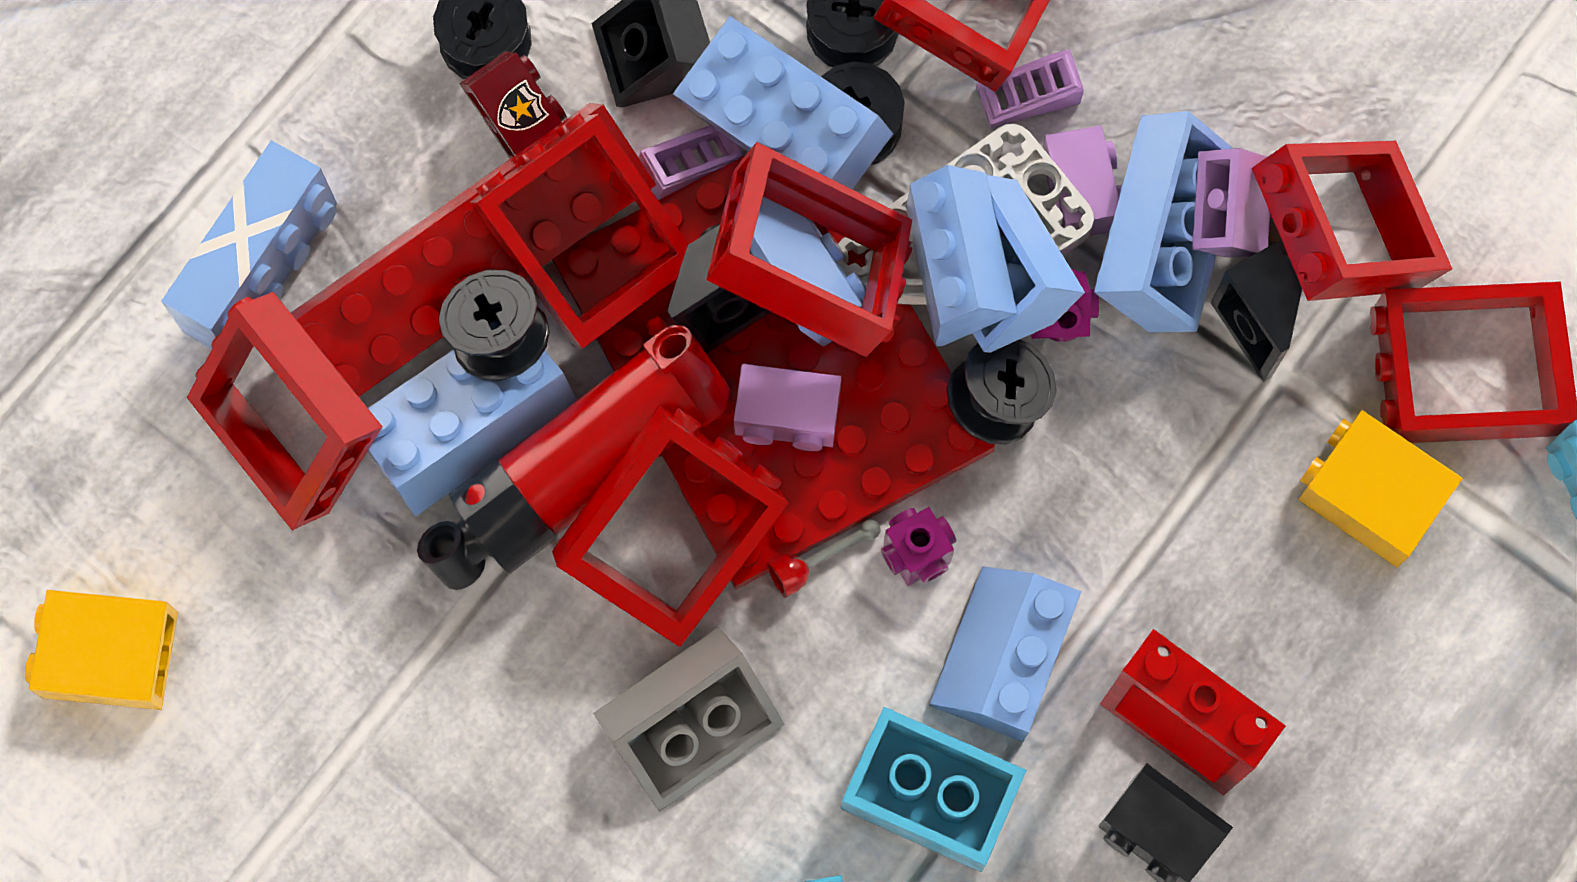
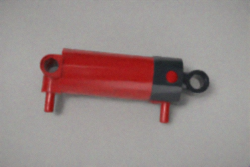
[417,317,733,590]

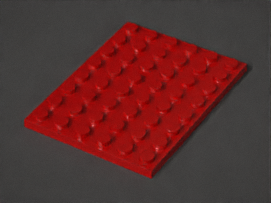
[552,156,995,590]

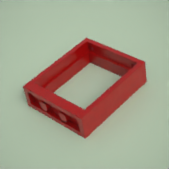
[873,0,1050,92]
[469,113,689,349]
[1251,140,1453,301]
[706,142,913,357]
[1370,281,1577,443]
[186,292,383,531]
[552,406,789,647]
[1100,629,1286,796]

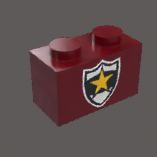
[459,51,567,159]

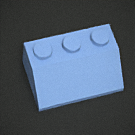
[906,165,1017,347]
[973,175,1085,352]
[750,197,866,347]
[929,566,1082,742]

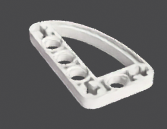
[838,124,1094,305]

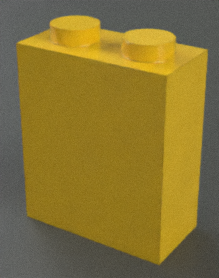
[1298,410,1463,568]
[25,590,178,710]

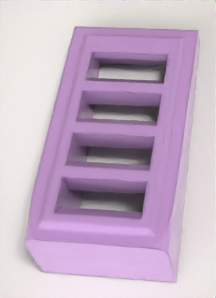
[976,49,1084,129]
[639,125,745,200]

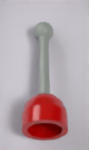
[767,520,881,598]

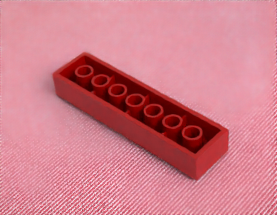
[291,103,656,397]

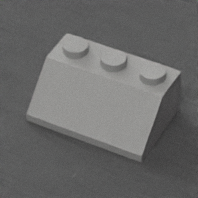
[593,627,784,812]

